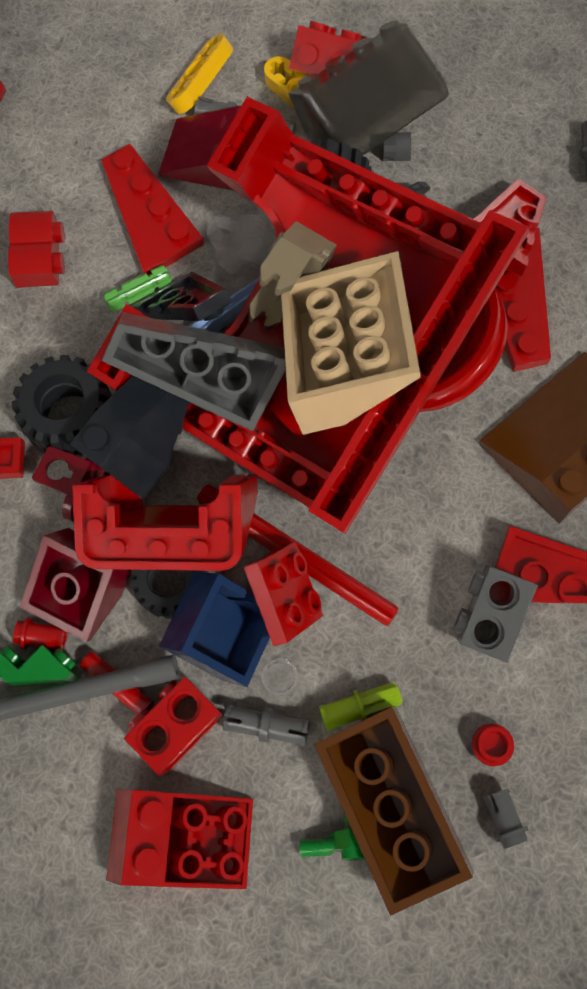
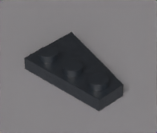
[131,271,232,321]

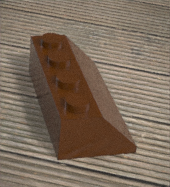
[314,707,474,916]

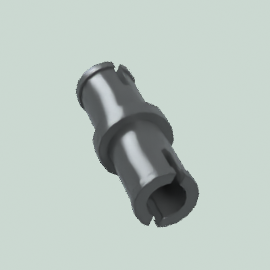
[223,704,310,747]

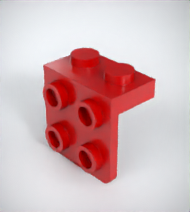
[289,21,374,86]

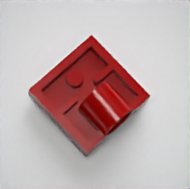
[244,542,323,646]

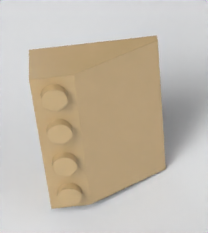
[281,251,421,435]

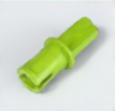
[319,682,402,732]

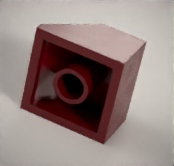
[19,528,131,642]

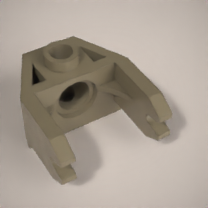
[249,221,337,331]

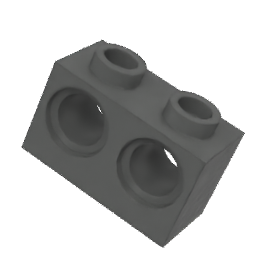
[453,564,538,663]

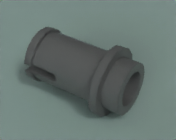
[482,789,529,849]

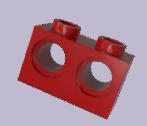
[123,677,223,777]

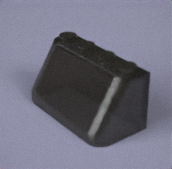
[288,20,449,156]

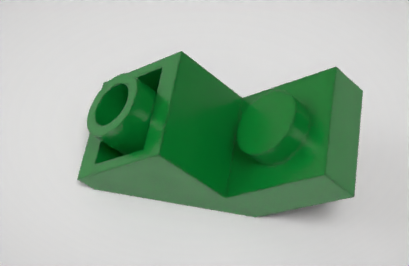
[0,645,80,687]

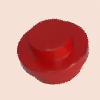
[471,723,514,767]

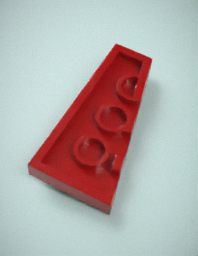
[101,143,204,275]
[495,228,551,372]

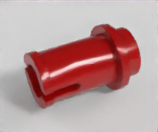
[13,617,68,650]

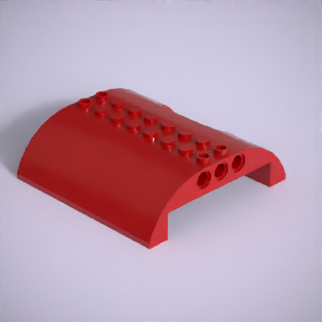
[87,96,529,534]

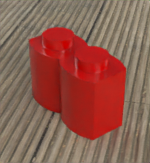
[8,210,65,288]

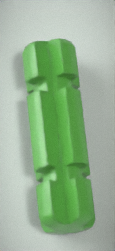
[103,265,172,312]

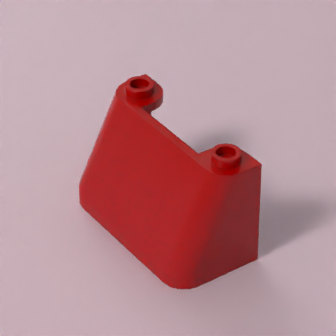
[72,474,258,571]

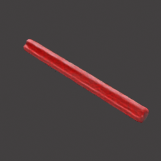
[197,484,398,626]

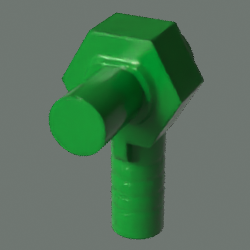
[299,813,365,861]

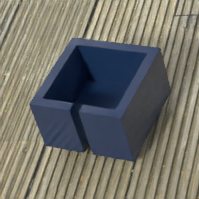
[159,572,270,687]

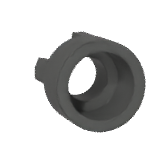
[384,132,411,161]

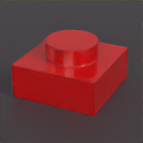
[0,437,26,479]

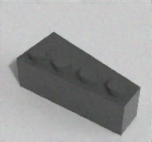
[102,312,286,431]

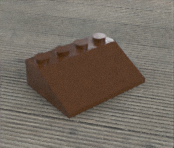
[479,352,587,524]

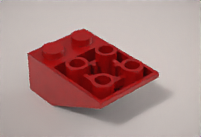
[106,789,253,889]

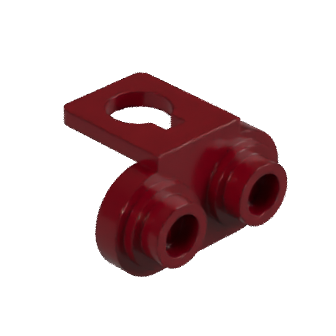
[32,446,108,522]

